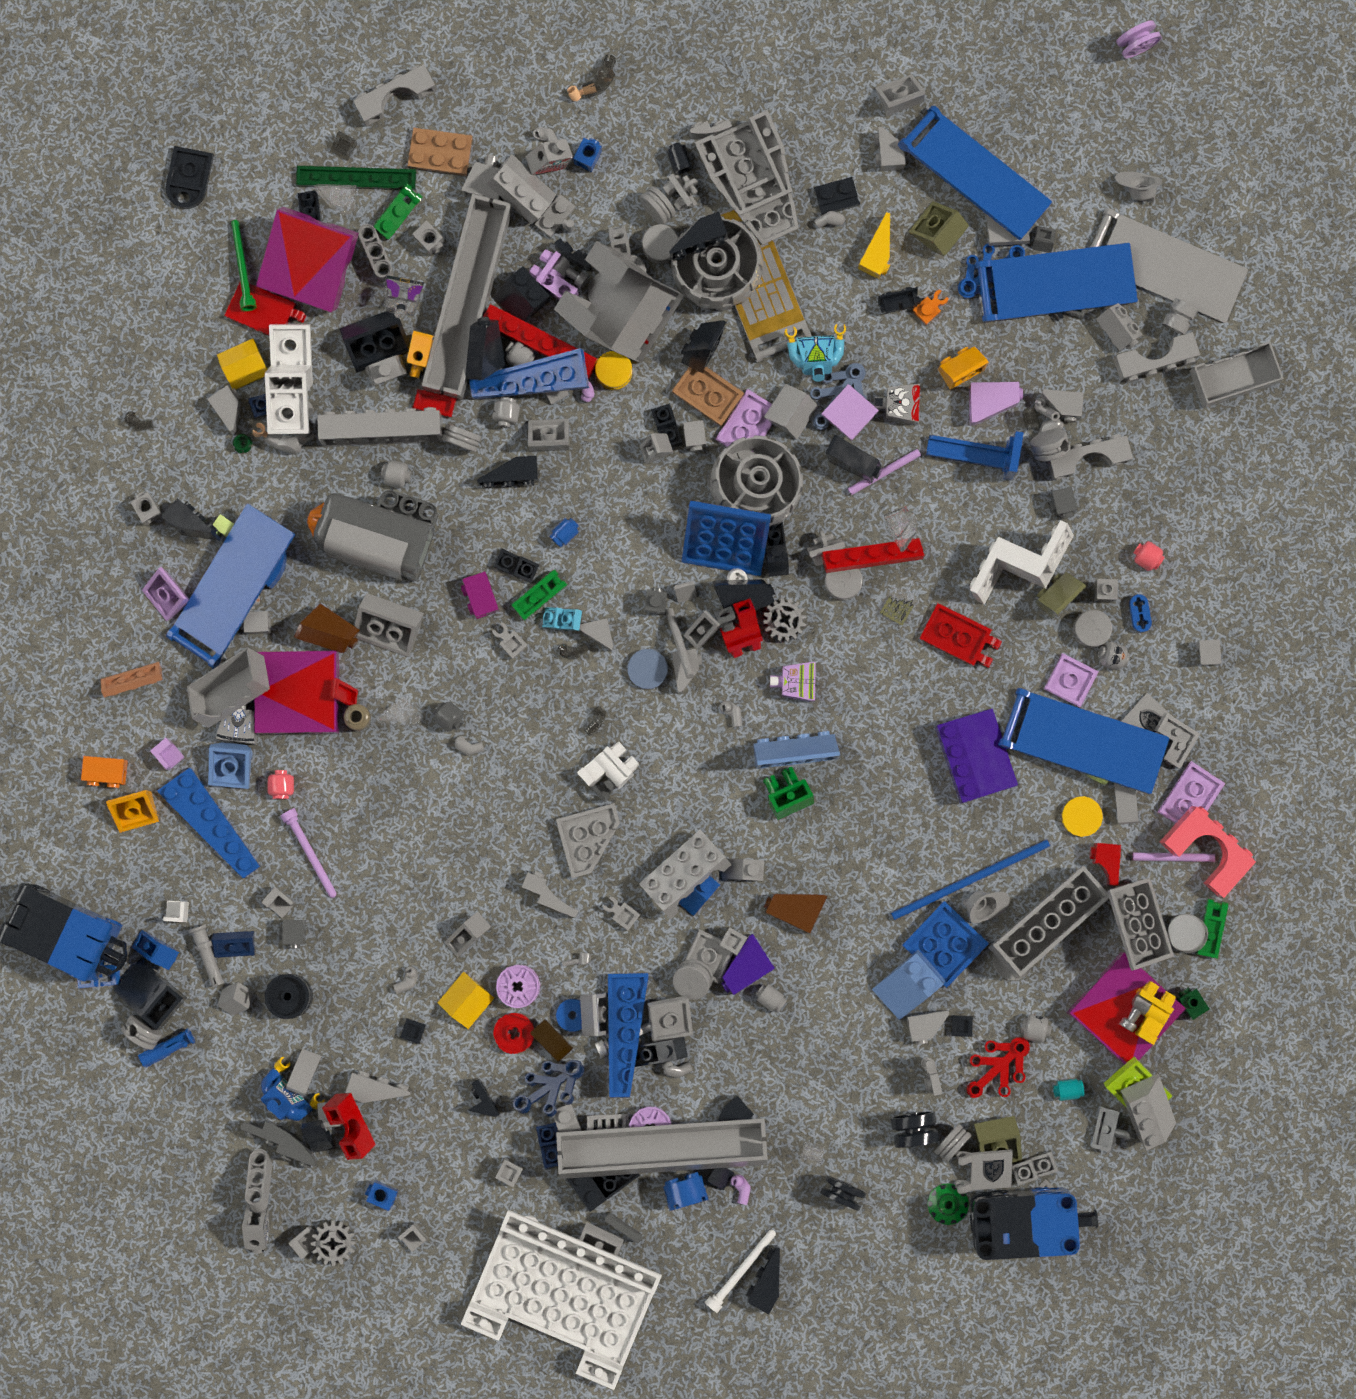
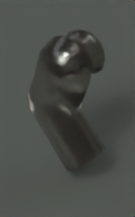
[124,411,154,431]
[558,642,589,660]
[584,706,606,736]

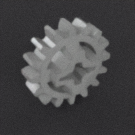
[763,598,807,642]
[311,1220,357,1266]

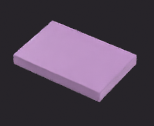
[715,389,772,452]
[1157,761,1225,824]

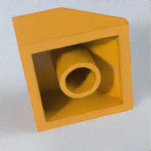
[938,346,989,390]

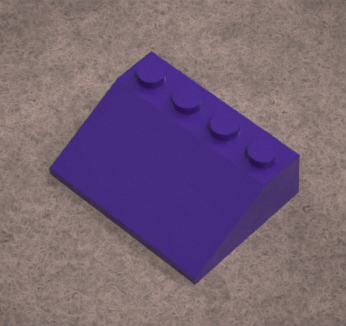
[935,708,1018,804]

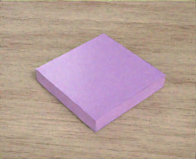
[821,384,879,441]
[1044,653,1099,708]

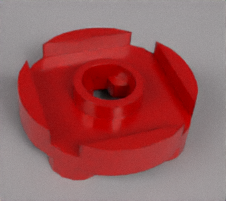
[493,1012,534,1054]

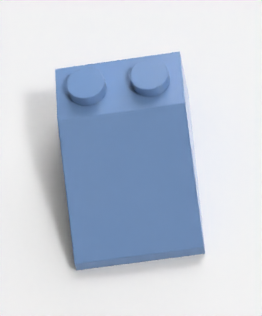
[872,950,945,1020]

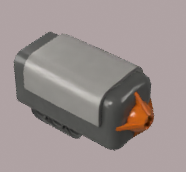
[307,490,438,582]

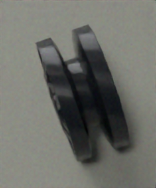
[820,1175,867,1211]

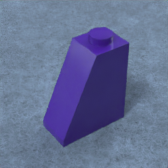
[721,934,775,995]

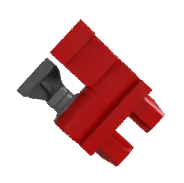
[714,599,763,658]

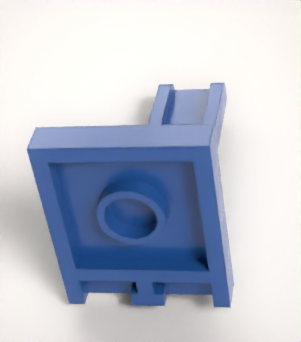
[926,431,1024,481]

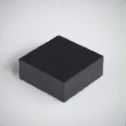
[951,1015,973,1037]
[400,1018,426,1044]

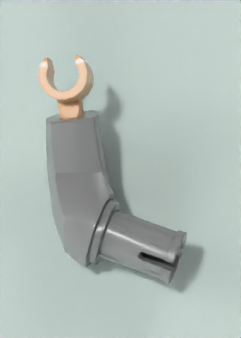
[252,423,315,454]

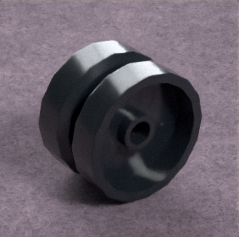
[264,974,313,1019]
[890,1111,940,1148]

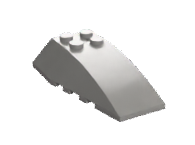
[695,110,799,245]

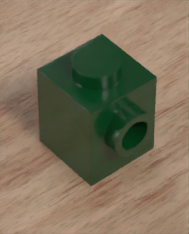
[1176,987,1210,1020]

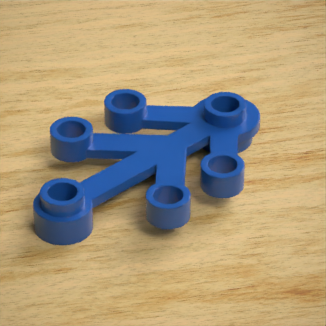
[958,243,1025,300]

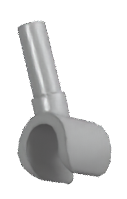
[562,953,591,967]

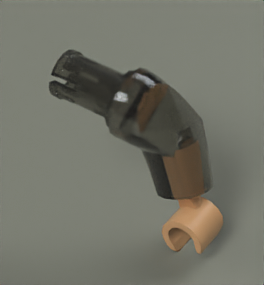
[567,55,616,101]

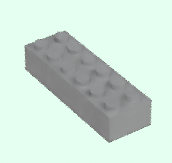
[317,407,444,446]
[989,866,1109,979]

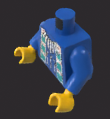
[260,1057,325,1121]

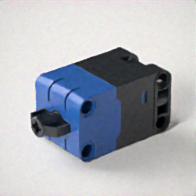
[0,883,128,981]
[970,1187,1098,1260]

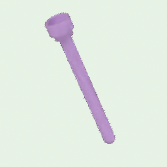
[280,808,336,898]

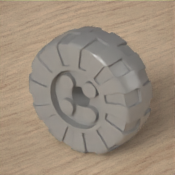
[671,216,763,311]
[709,435,803,526]

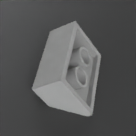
[486,154,556,224]
[355,593,424,657]
[1120,1074,1176,1151]

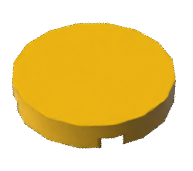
[1061,796,1103,837]

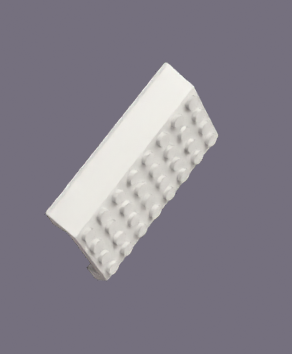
[461,1210,662,1390]

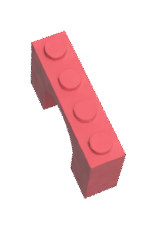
[1159,806,1256,898]

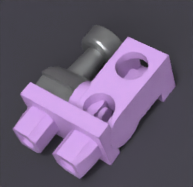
[529,249,589,300]

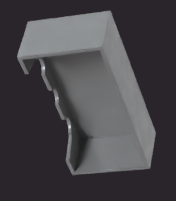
[1190,341,1284,408]
[187,647,270,728]
[639,830,731,919]

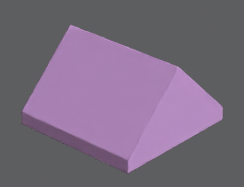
[142,567,189,621]

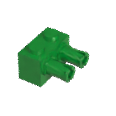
[763,767,814,821]

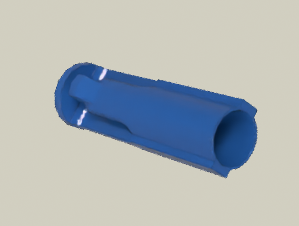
[138,1028,195,1068]

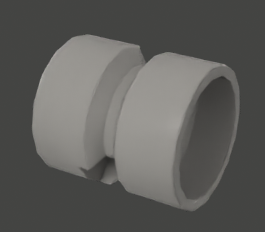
[1162,298,1198,335]

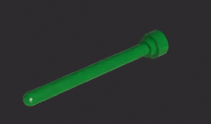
[231,219,257,312]

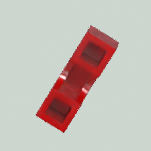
[322,1093,376,1160]

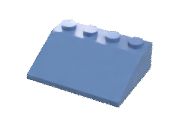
[753,731,840,769]

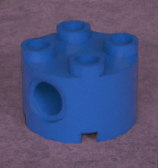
[663,1172,709,1211]

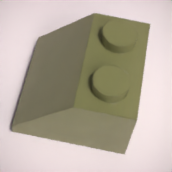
[908,201,969,256]
[1035,572,1086,619]
[974,1116,1022,1163]

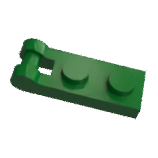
[373,183,423,240]
[512,570,568,621]
[1196,898,1228,959]

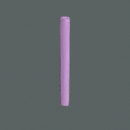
[848,449,921,495]
[1132,853,1215,862]

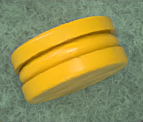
[595,351,632,390]

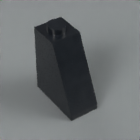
[465,317,506,380]
[825,435,882,483]
[712,579,775,621]

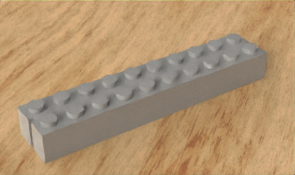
[422,194,512,400]
[556,1118,768,1179]

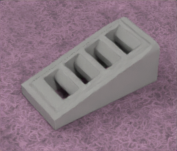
[587,1114,629,1130]

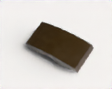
[530,1019,573,1063]

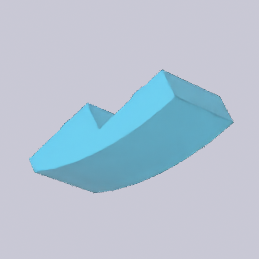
[542,607,582,631]

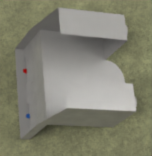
[554,241,684,363]

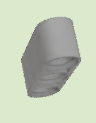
[358,224,394,282]
[245,1149,272,1213]

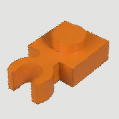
[913,290,949,325]

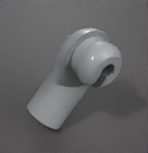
[533,127,558,142]
[815,211,845,228]
[1034,398,1060,421]
[1038,419,1064,434]
[720,700,742,727]
[455,736,484,755]
[393,967,418,994]
[662,1061,693,1078]

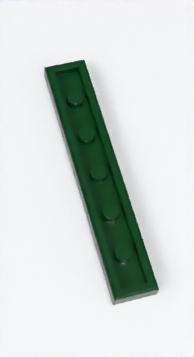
[296,165,417,190]

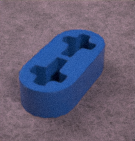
[1129,594,1152,633]

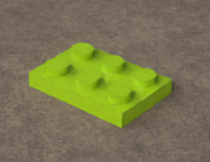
[1103,1056,1173,1108]

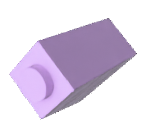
[969,382,1023,426]

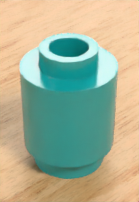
[1053,1078,1084,1101]

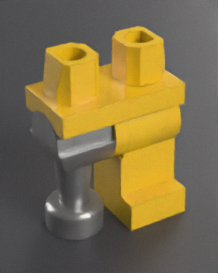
[1119,981,1176,1045]

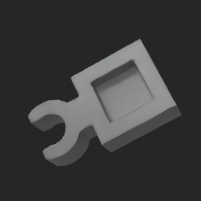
[492,622,528,659]
[603,897,641,931]

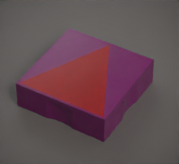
[256,207,359,312]
[255,651,339,735]
[1066,952,1186,1065]

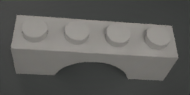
[353,64,437,127]
[1113,332,1200,383]
[1047,434,1133,481]

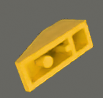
[858,212,891,279]

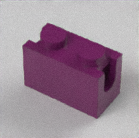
[461,571,499,619]

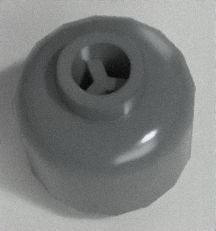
[433,702,464,732]

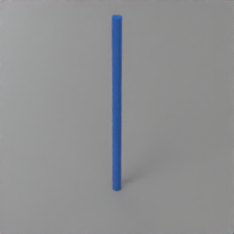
[891,839,1050,920]

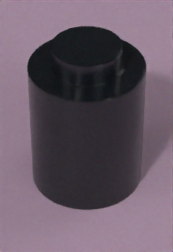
[667,142,693,175]

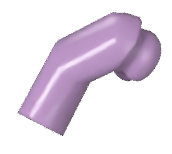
[581,381,595,402]
[731,1175,751,1205]

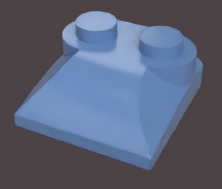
[208,743,253,789]

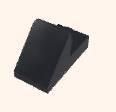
[468,1079,500,1117]
[693,1168,735,1190]

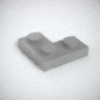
[1154,713,1200,769]

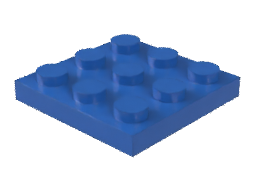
[902,901,989,988]

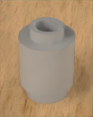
[755,984,787,1013]

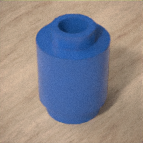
[549,518,579,548]

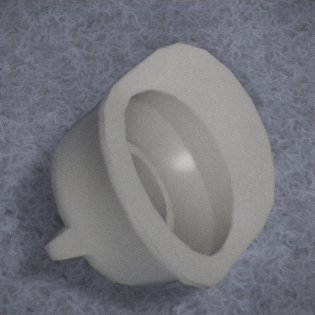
[1115,171,1162,202]
[963,890,1010,923]

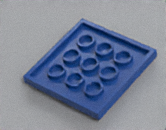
[682,501,771,576]

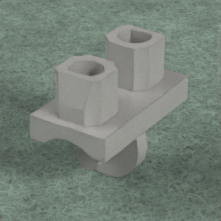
[663,173,698,211]
[806,530,845,566]

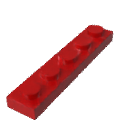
[821,538,924,573]

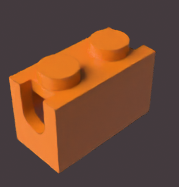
[81,756,128,788]

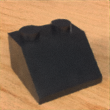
[494,266,550,322]
[681,320,727,373]

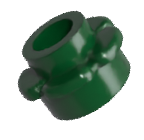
[233,434,253,453]

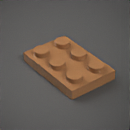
[408,127,473,176]
[672,367,744,427]

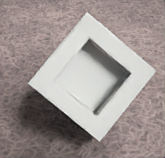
[163,901,189,922]

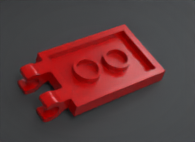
[224,283,307,337]
[919,603,1002,668]

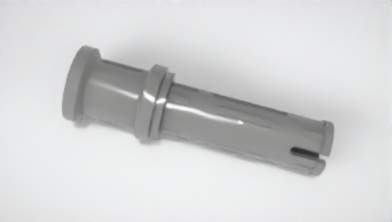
[189,924,224,987]

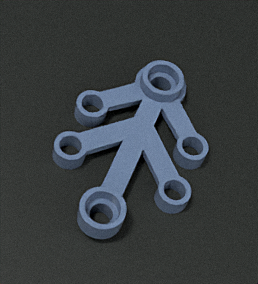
[810,363,867,431]

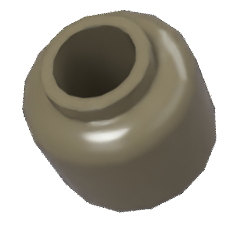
[344,704,371,731]

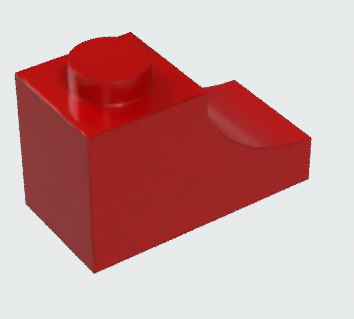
[1089,843,1121,886]

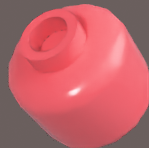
[1133,541,1165,571]
[268,770,294,799]

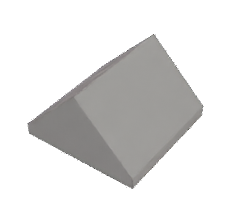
[875,74,925,116]
[764,384,818,440]
[528,419,570,451]
[580,993,609,1036]

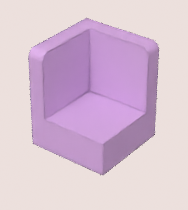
[151,738,184,770]

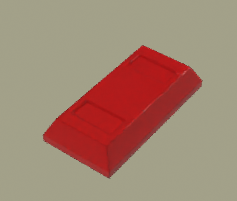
[413,389,456,418]
[330,678,358,706]

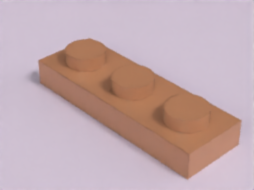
[100,662,163,698]

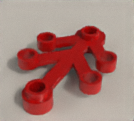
[966,1037,1030,1098]

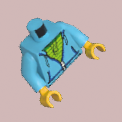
[784,324,846,382]

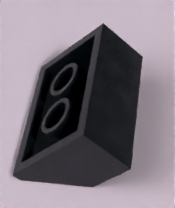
[340,307,410,373]

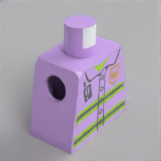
[770,662,815,702]

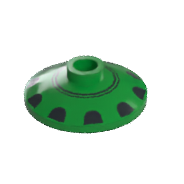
[927,1183,969,1225]

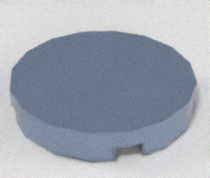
[628,649,668,689]

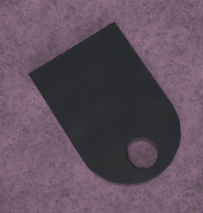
[166,146,214,209]

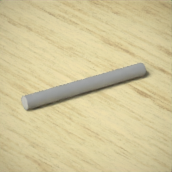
[665,608,694,679]

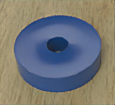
[556,999,582,1032]

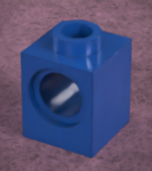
[573,138,602,172]
[365,1180,399,1211]

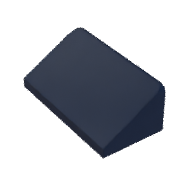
[212,931,255,958]

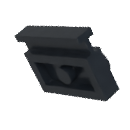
[814,177,860,216]

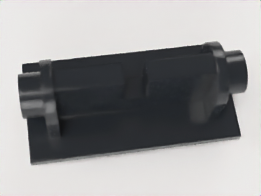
[878,287,921,314]

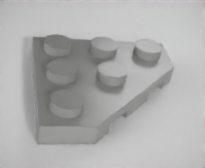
[556,803,620,878]

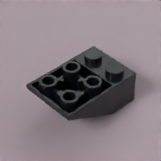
[114,959,187,1030]
[565,1174,640,1212]

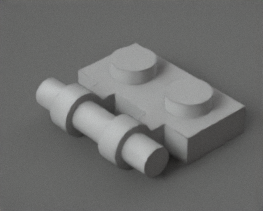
[921,1057,942,1096]

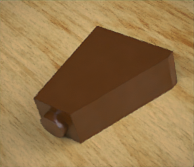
[294,603,360,654]
[764,894,827,934]

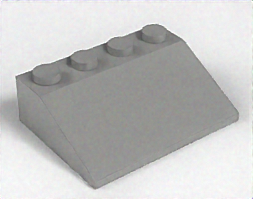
[1107,878,1174,971]

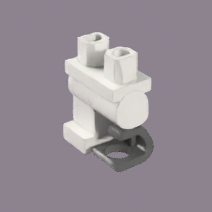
[577,742,639,803]

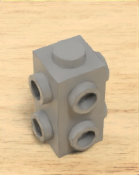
[1096,303,1143,351]

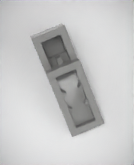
[522,870,579,918]

